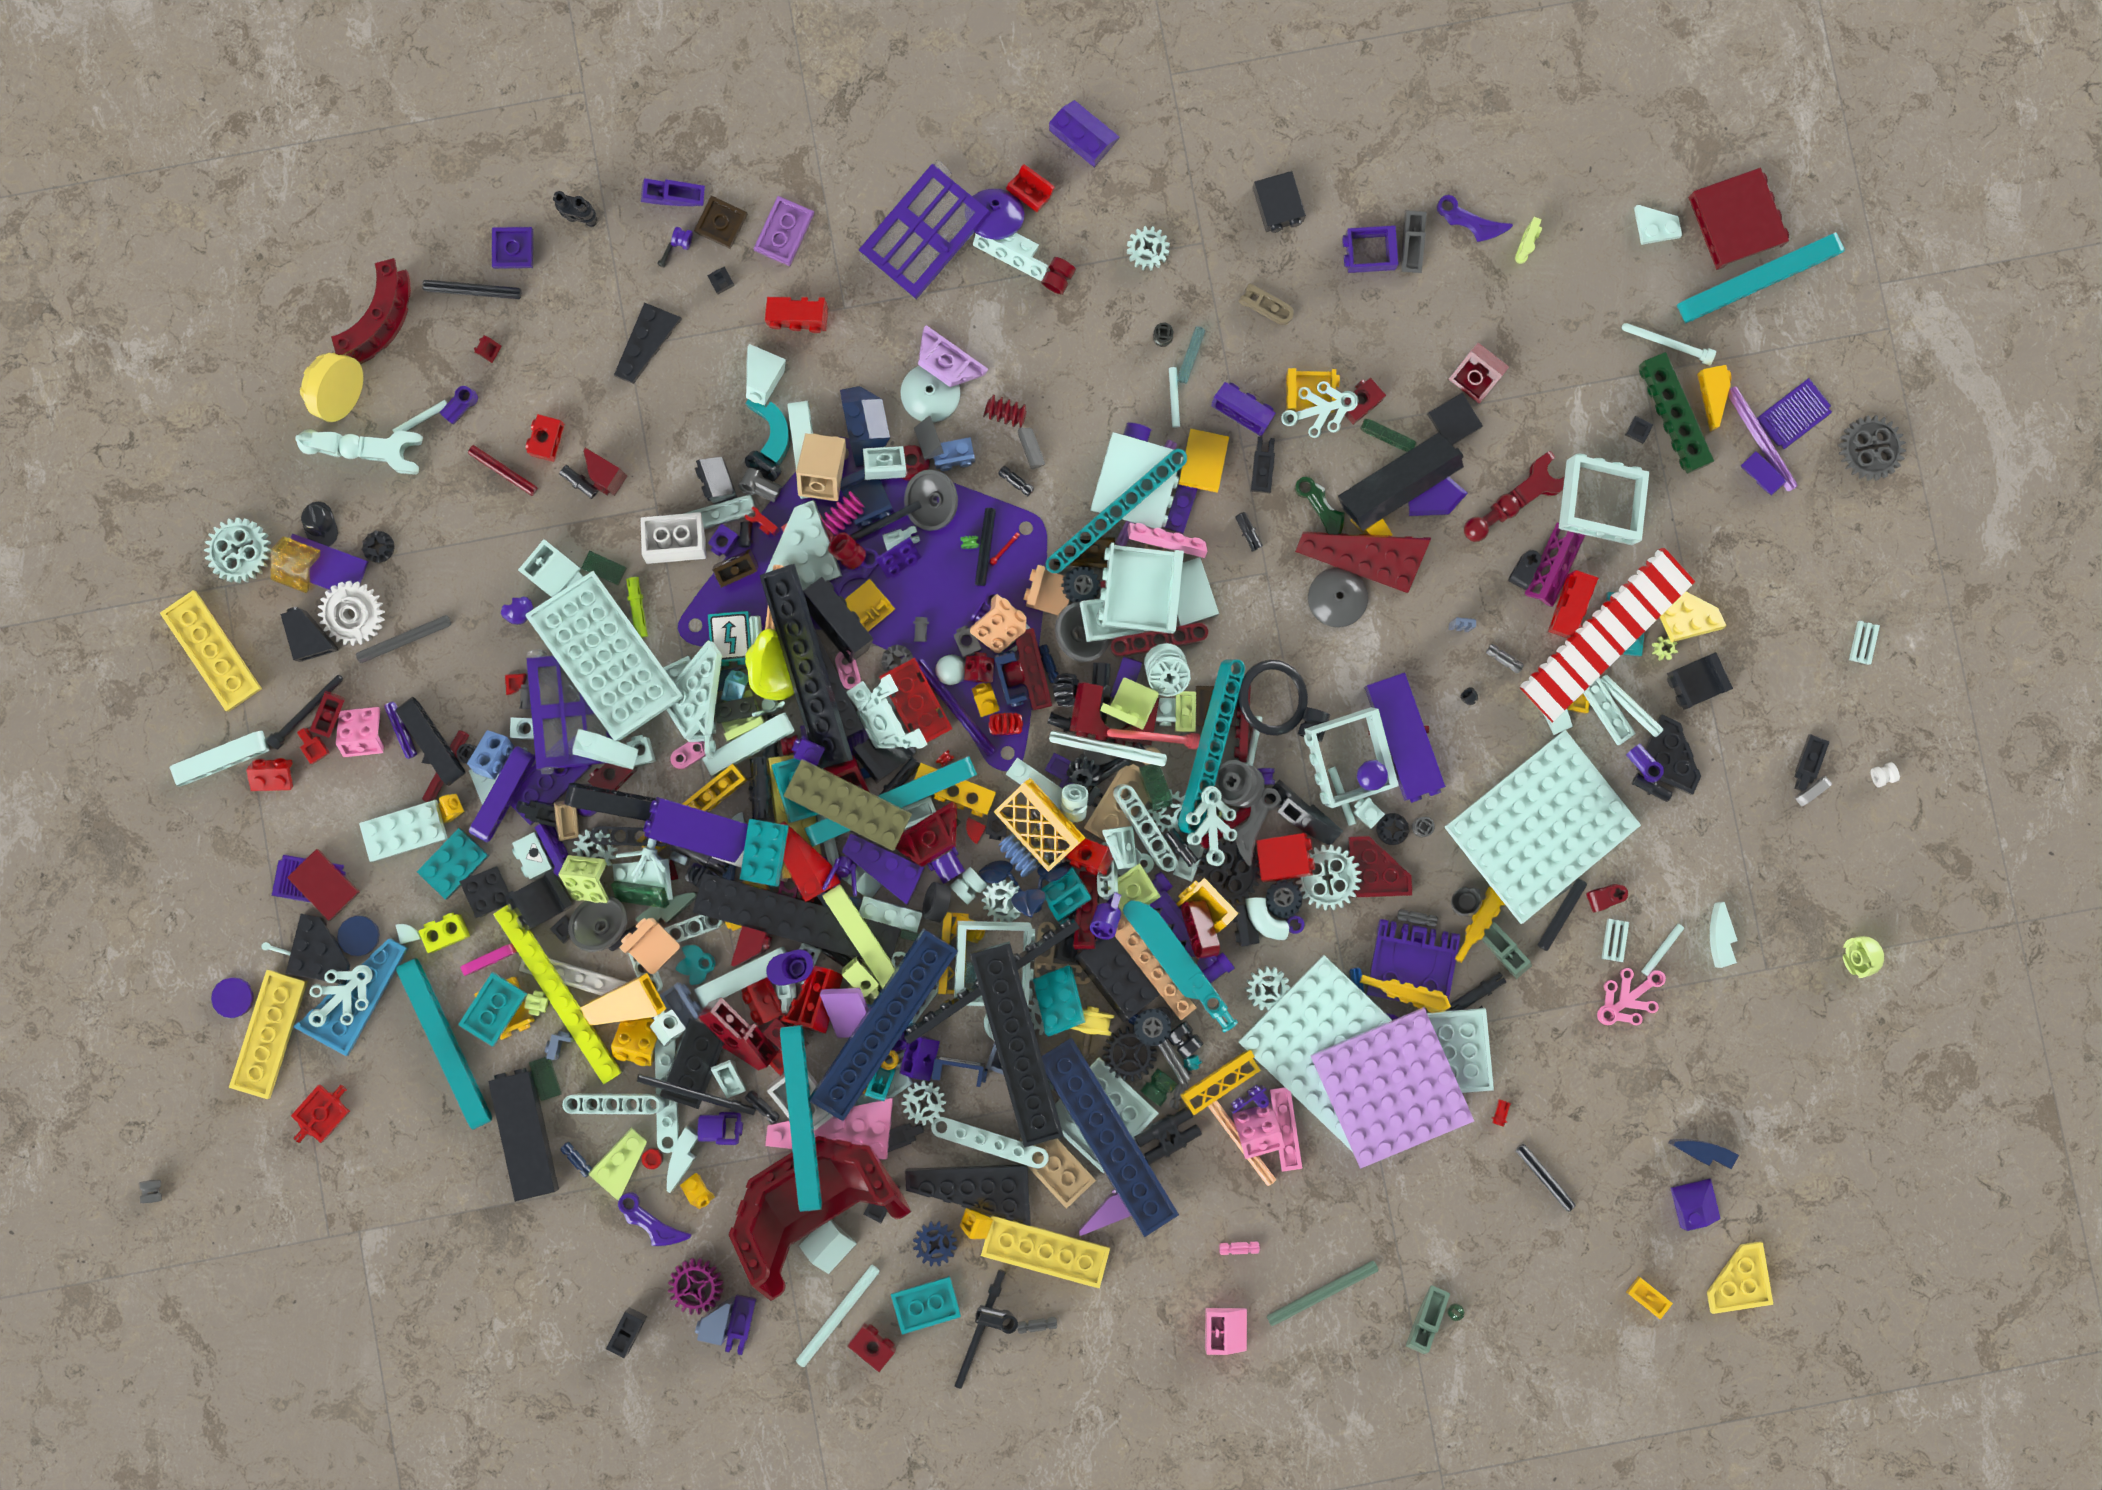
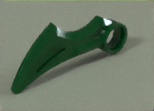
[1294,477,1345,534]

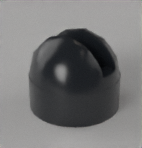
[1460,687,1478,705]

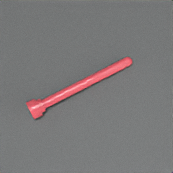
[1107,729,1200,749]

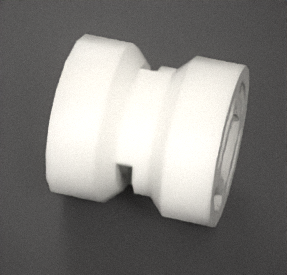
[1871,762,1900,787]

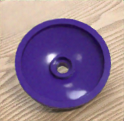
[965,189,1025,240]

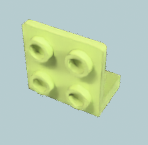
[1100,678,1159,730]
[721,690,765,742]
[559,855,609,903]

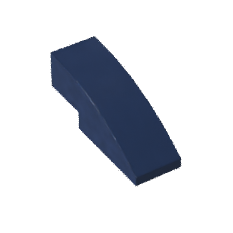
[1668,1139,1739,1169]

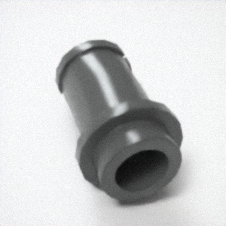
[913,617,929,642]
[519,685,531,709]

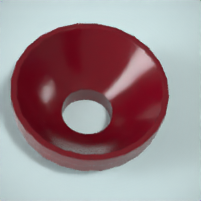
[902,445,930,481]

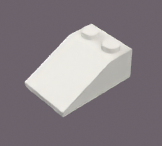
[767,1071,833,1131]

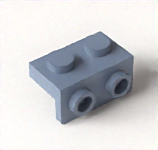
[659,982,702,1027]

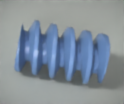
[999,834,1040,878]

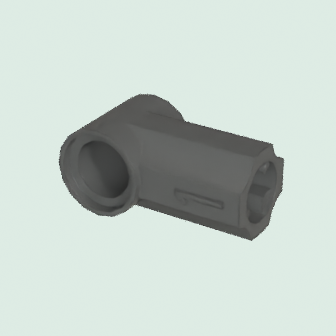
[738,468,782,502]

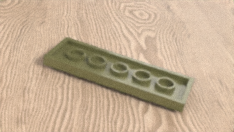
[784,759,912,851]

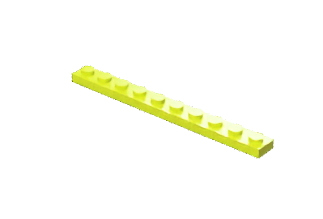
[493,905,622,1085]

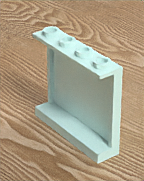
[1090,432,1183,529]
[1098,543,1184,634]

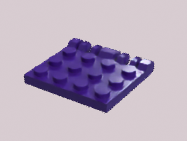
[1366,919,1460,1003]

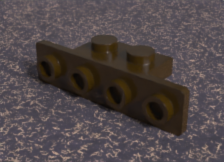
[1054,536,1115,569]

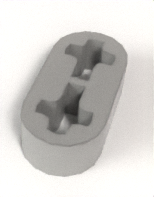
[1795,776,1832,807]

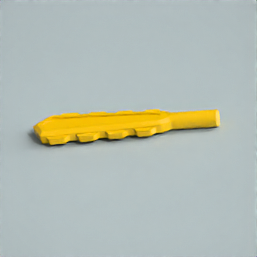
[1455,887,1505,963]
[1360,975,1451,1013]

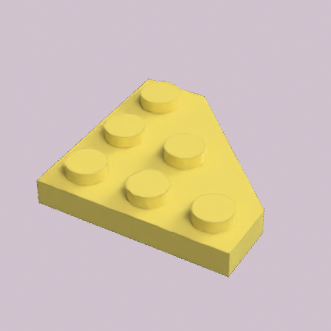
[1660,592,1726,642]
[1707,1242,1773,1314]

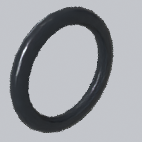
[1239,659,1308,736]

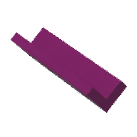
[1525,522,1585,607]

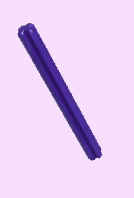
[917,659,996,756]

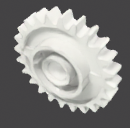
[318,581,385,646]

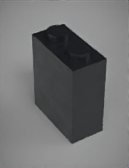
[1252,171,1306,233]

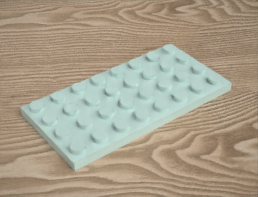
[525,571,684,742]

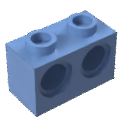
[467,730,514,780]

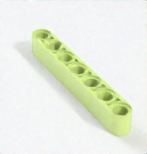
[822,884,896,988]

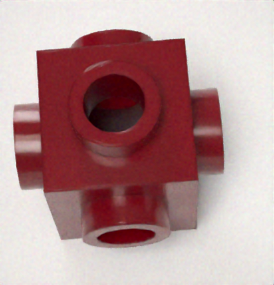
[964,652,994,683]

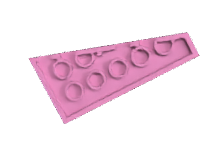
[765,1097,894,1159]

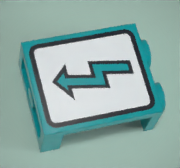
[708,611,751,667]

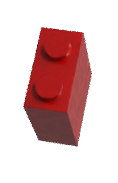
[1256,833,1315,883]

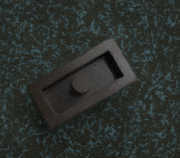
[712,549,759,588]

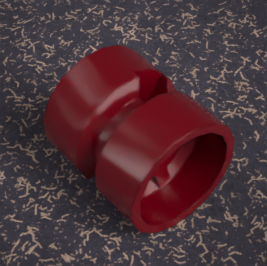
[1041,257,1076,295]
[828,532,866,570]

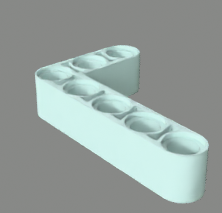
[628,915,725,993]

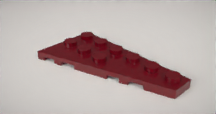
[1295,532,1431,593]

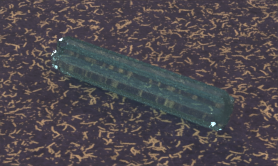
[1177,326,1205,384]

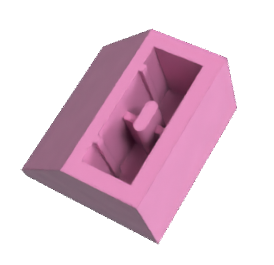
[1205,1308,1247,1355]

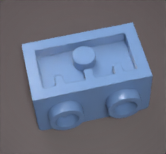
[934,437,975,471]

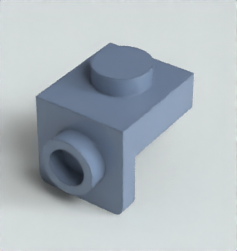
[545,1030,575,1060]

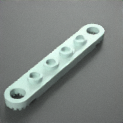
[655,1039,679,1153]
[931,1117,1049,1168]

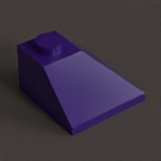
[1670,1178,1721,1231]

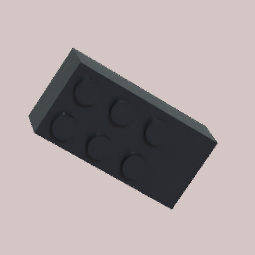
[803,577,873,664]
[1074,936,1160,1022]

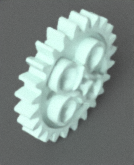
[204,518,272,583]
[1296,845,1362,910]

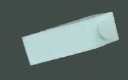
[573,729,638,770]
[1006,758,1063,809]

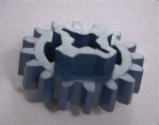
[913,1221,957,1267]

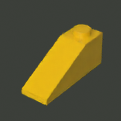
[1697,365,1732,431]

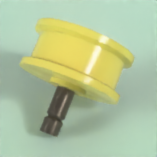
[1070,1006,1115,1054]

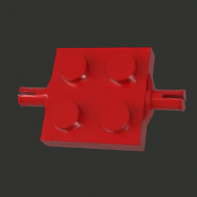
[291,1084,350,1143]

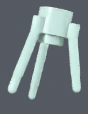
[752,699,785,717]

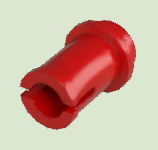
[1491,1099,1511,1127]

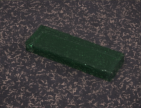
[611,881,669,908]

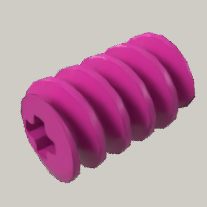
[821,491,865,535]

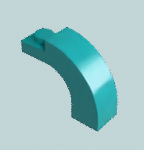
[745,399,791,466]

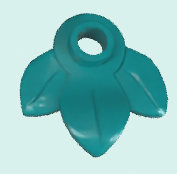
[675,945,716,985]

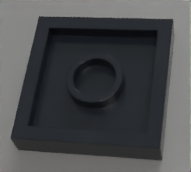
[1427,393,1483,445]

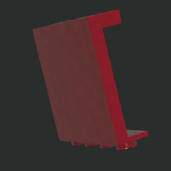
[1688,167,1789,270]

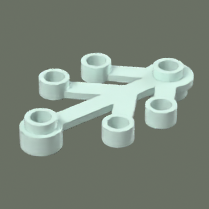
[1281,381,1358,438]
[1186,786,1237,866]
[309,965,372,1027]

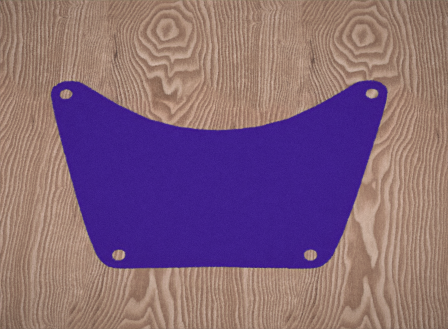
[678,437,1047,771]

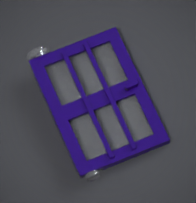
[859,160,991,300]
[526,650,613,774]

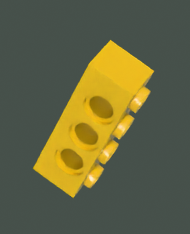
[914,763,996,817]

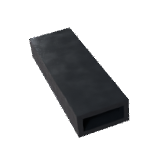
[1338,432,1464,531]
[488,1068,559,1202]

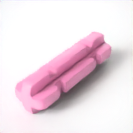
[1219,1242,1260,1255]

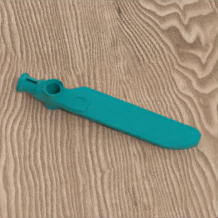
[1123,900,1238,1033]

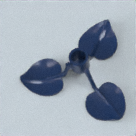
[978,860,1072,918]

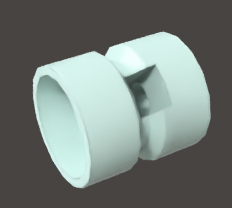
[1060,784,1088,823]
[950,867,987,905]

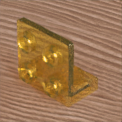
[271,536,320,593]

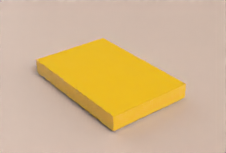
[1179,428,1229,493]

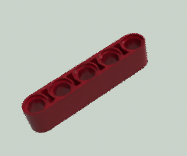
[1111,623,1208,657]

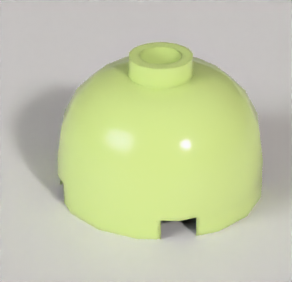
[1843,936,1884,978]

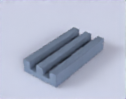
[1448,617,1476,632]

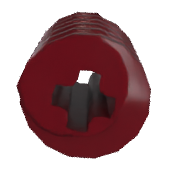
[983,394,1027,428]

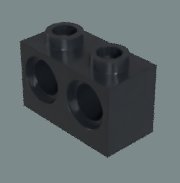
[606,1307,647,1358]

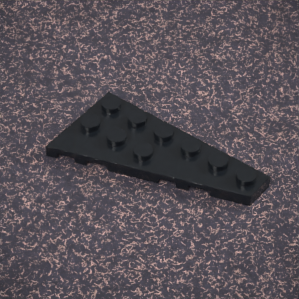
[905,1164,1031,1226]

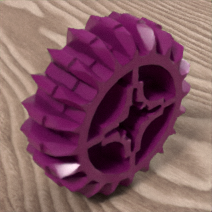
[668,1258,724,1315]

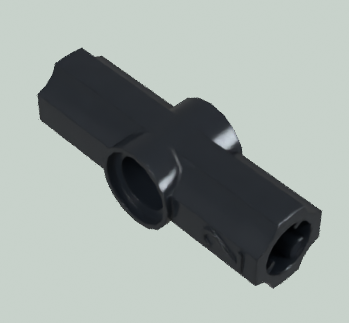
[1092,662,1111,724]

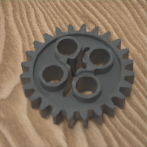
[1838,415,1906,481]

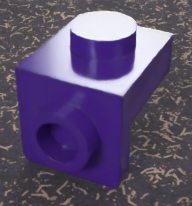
[792,735,824,766]

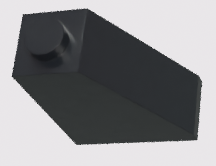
[280,607,339,662]

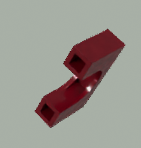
[1070,682,1160,747]

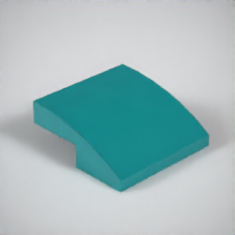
[1042,867,1092,922]

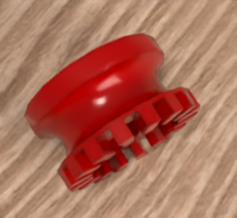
[935,750,955,768]

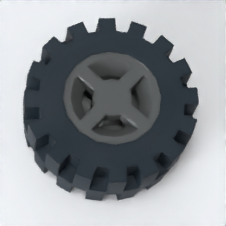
[1061,567,1100,603]
[1266,880,1302,919]
[1134,1009,1171,1046]

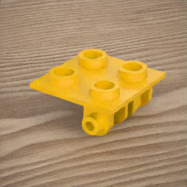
[845,579,895,632]

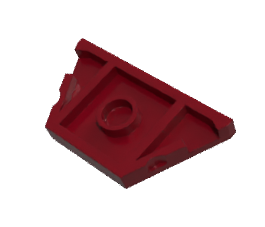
[895,801,957,867]

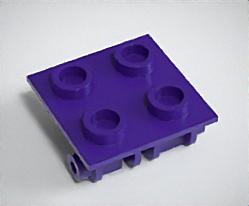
[875,537,921,578]
[1229,1084,1269,1114]

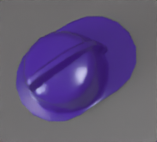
[766,950,813,986]

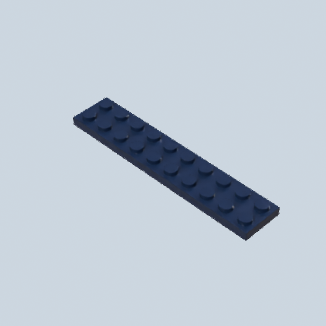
[808,928,958,1121]
[1042,1038,1179,1237]

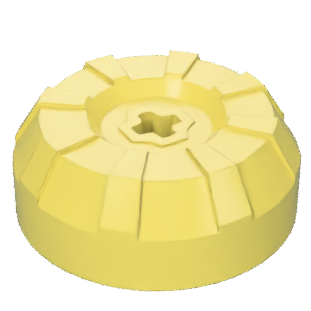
[300,353,363,422]

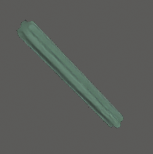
[1267,1261,1378,1326]

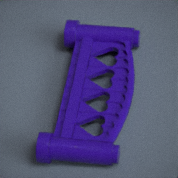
[1150,871,1235,983]

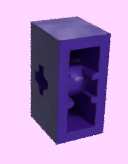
[899,1036,940,1081]

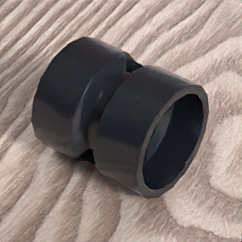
[1297,707,1330,742]
[1167,1021,1204,1059]

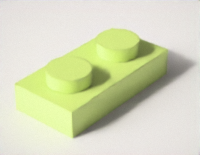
[1175,691,1196,732]

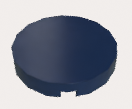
[337,916,380,956]

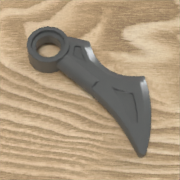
[1234,788,1281,866]

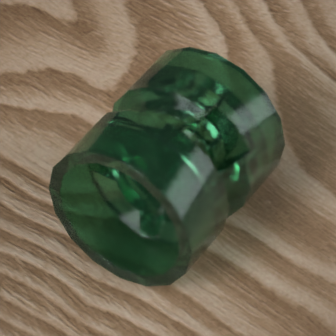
[1140,1068,1178,1107]

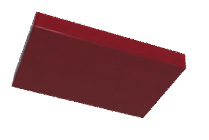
[287,849,360,921]

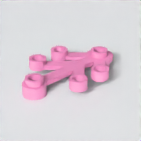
[1597,968,1666,1025]

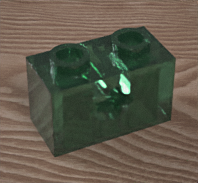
[1139,764,1172,812]

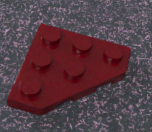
[1348,836,1412,898]

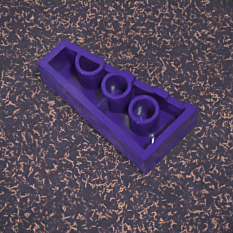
[842,833,925,905]

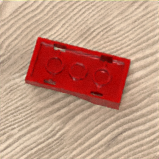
[879,657,953,743]

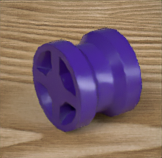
[671,227,693,250]
[1258,768,1275,785]

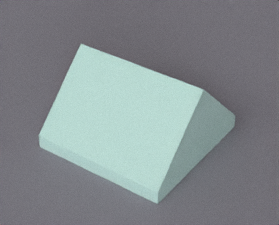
[863,446,906,480]
[799,1219,857,1274]

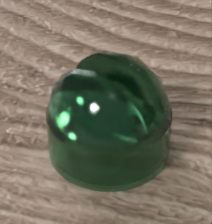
[1447,1303,1465,1321]

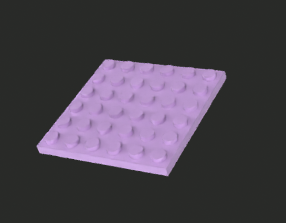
[1310,1007,1474,1169]

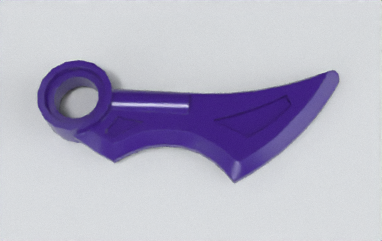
[1437,195,1513,242]
[830,549,879,595]
[618,1192,692,1246]

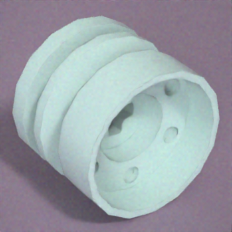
[1144,643,1191,697]

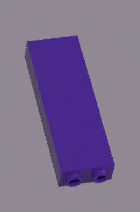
[1364,672,1446,803]
[643,797,748,863]

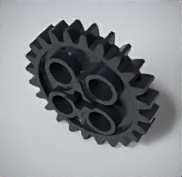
[1196,839,1261,905]

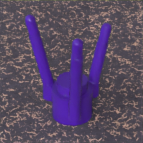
[822,856,857,896]

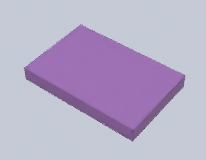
[753,196,815,266]
[820,988,869,1038]

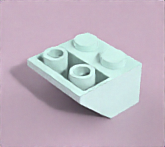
[518,539,580,597]

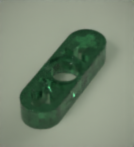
[1360,419,1417,452]

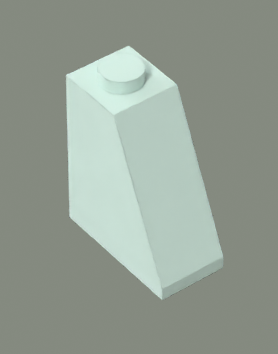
[746,344,786,406]

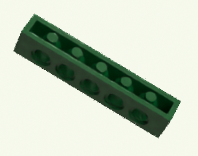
[1639,352,1714,474]

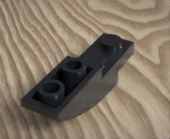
[1267,780,1343,845]

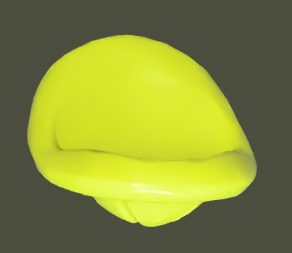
[745,629,795,700]

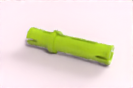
[626,577,648,638]

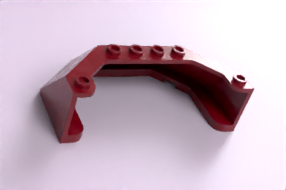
[729,1136,911,1301]

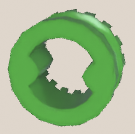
[960,536,979,549]

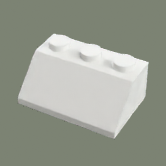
[641,512,706,564]

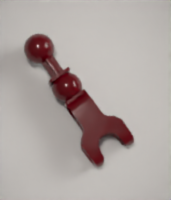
[1464,451,1565,542]

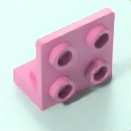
[336,707,384,757]
[1232,1103,1285,1159]

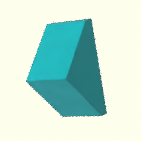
[865,1066,896,1101]

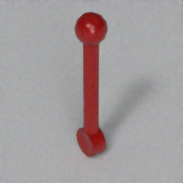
[989,532,1020,565]

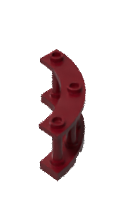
[331,258,411,365]

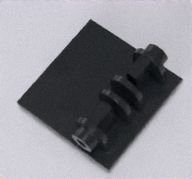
[459,866,509,918]

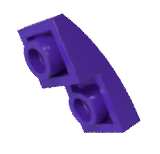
[1741,452,1786,496]
[1110,656,1142,698]

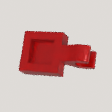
[745,507,780,536]
[297,728,330,764]

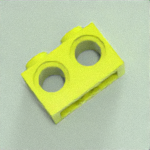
[419,912,471,953]

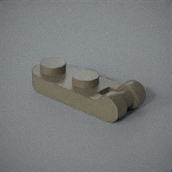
[1239,284,1294,325]

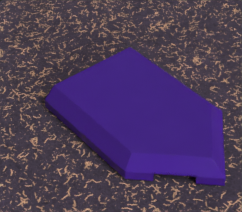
[1408,477,1468,516]

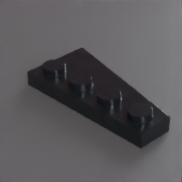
[614,302,682,384]

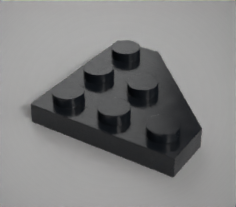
[1636,714,1701,795]
[286,914,351,985]

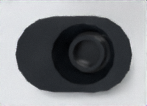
[301,501,338,547]

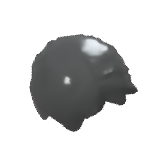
[1451,886,1482,917]

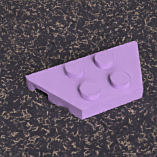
[918,325,988,387]

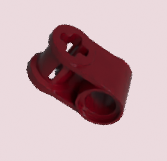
[1586,884,1628,913]

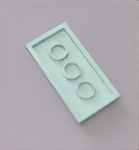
[359,800,448,862]

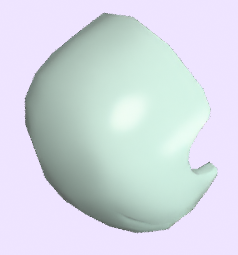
[935,655,966,685]

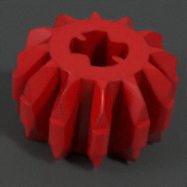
[989,713,1023,735]

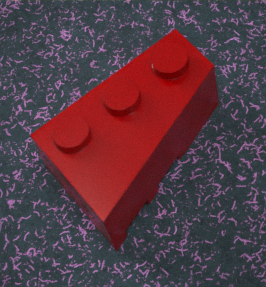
[765,297,829,333]
[1548,570,1599,639]
[780,966,843,1034]

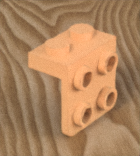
[1023,565,1069,616]
[970,594,1026,653]
[619,918,680,974]

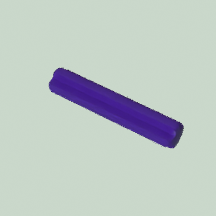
[384,702,417,759]

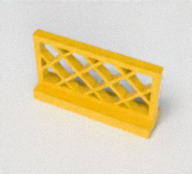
[994,778,1085,872]

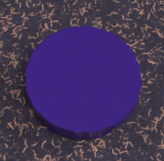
[211,977,254,1018]

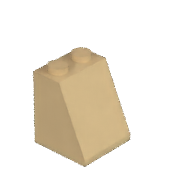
[796,433,846,501]

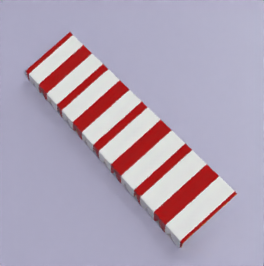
[1520,548,1696,723]

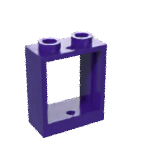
[1342,226,1398,273]

